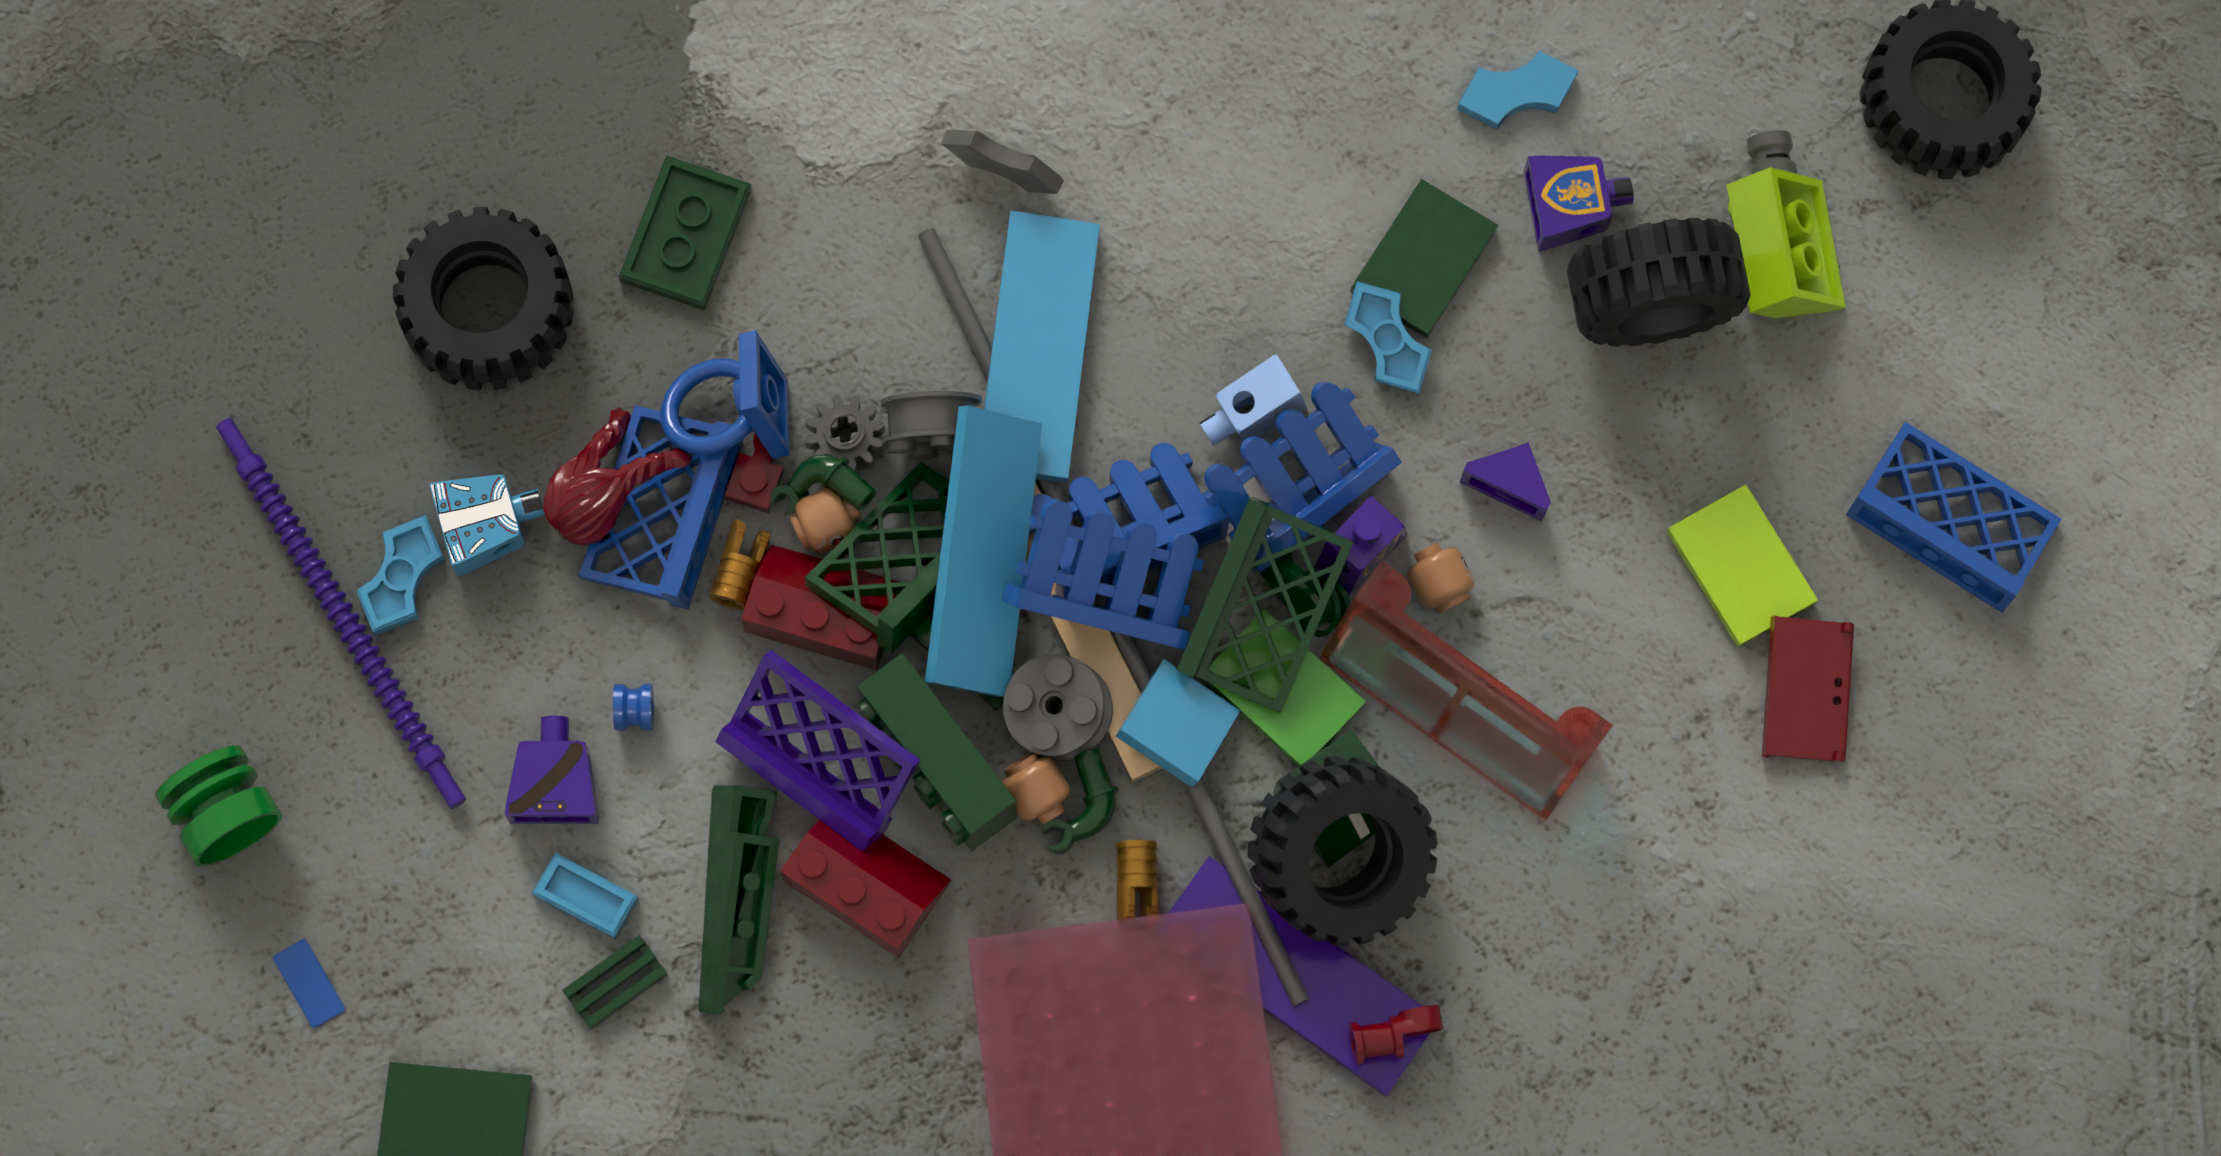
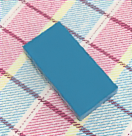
[532,853,638,940]

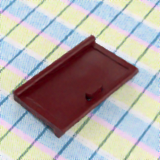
[1762,615,1854,762]

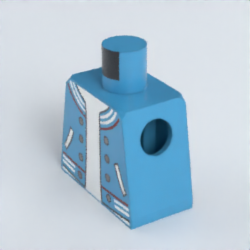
[429,474,545,577]

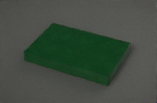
[619,155,752,310]
[1350,179,1498,339]
[377,1062,533,1156]

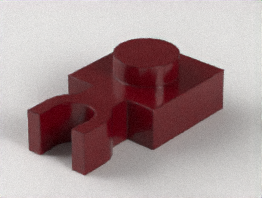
[725,433,784,513]

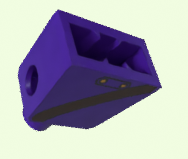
[505,715,599,824]

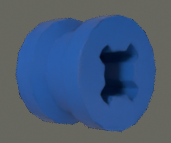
[613,684,654,731]

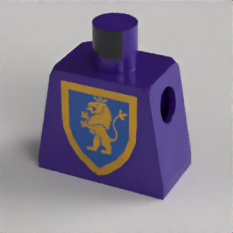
[1523,155,1634,251]
[1314,496,1407,597]

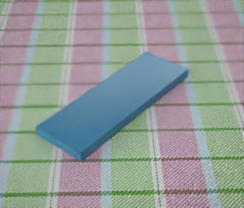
[984,210,1100,483]
[925,405,1042,698]

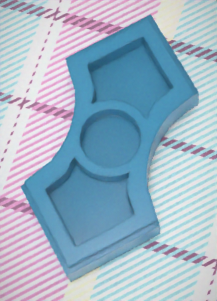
[1457,51,1579,130]
[1344,281,1433,394]
[356,515,445,636]

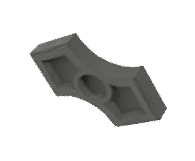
[941,130,1064,194]

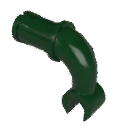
[771,455,878,516]
[1041,748,1119,854]

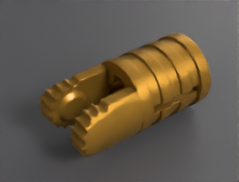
[708,519,772,611]
[1115,840,1159,927]

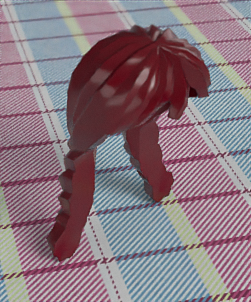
[543,407,693,546]

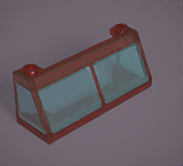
[1320,561,1613,821]

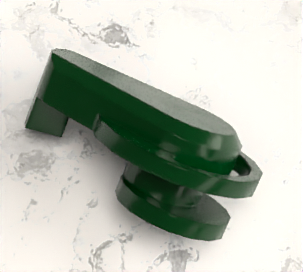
[1260,552,1351,638]

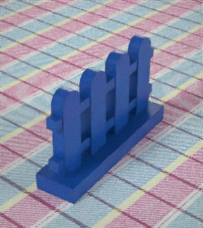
[1204,382,1402,572]
[1029,443,1230,596]
[1002,499,1204,650]

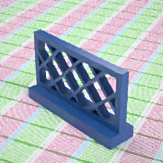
[579,405,744,610]
[1846,422,2062,613]

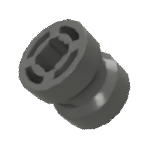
[1746,130,1797,175]

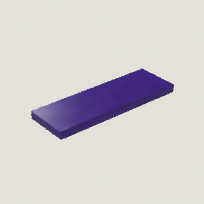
[1155,856,1430,1097]

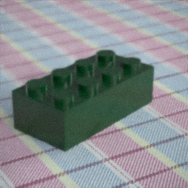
[856,653,1016,852]

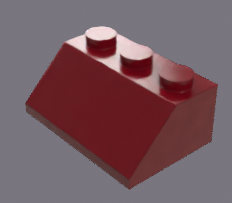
[741,544,900,671]
[780,820,952,958]

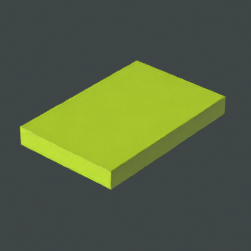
[1666,484,1818,648]

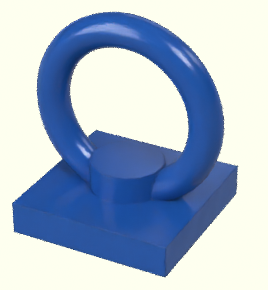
[660,330,790,459]

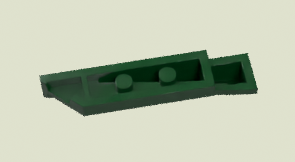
[698,785,779,1015]

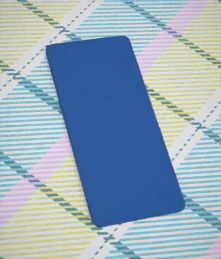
[273,939,345,1028]

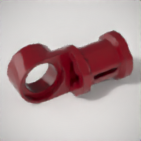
[1349,1005,1444,1065]

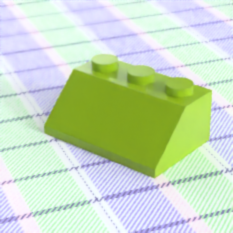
[1727,167,1846,318]

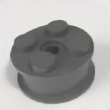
[881,391,982,460]
[1003,654,1113,761]

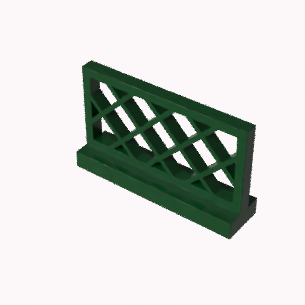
[805,462,949,654]
[1177,497,1354,713]

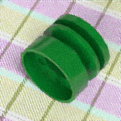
[155,745,282,867]

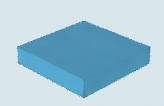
[1115,659,1240,788]

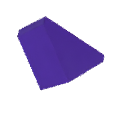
[1459,442,1551,522]

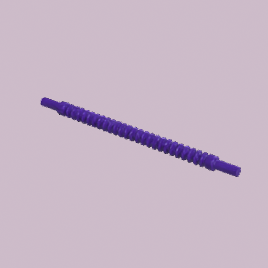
[216,418,466,809]

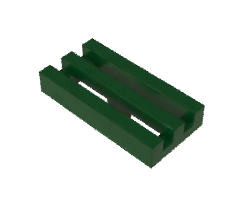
[562,935,668,1030]

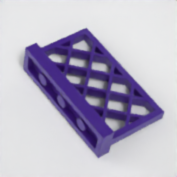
[715,650,920,852]

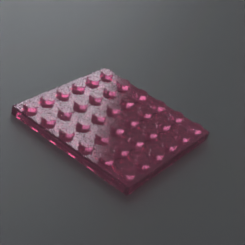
[968,903,1282,1156]

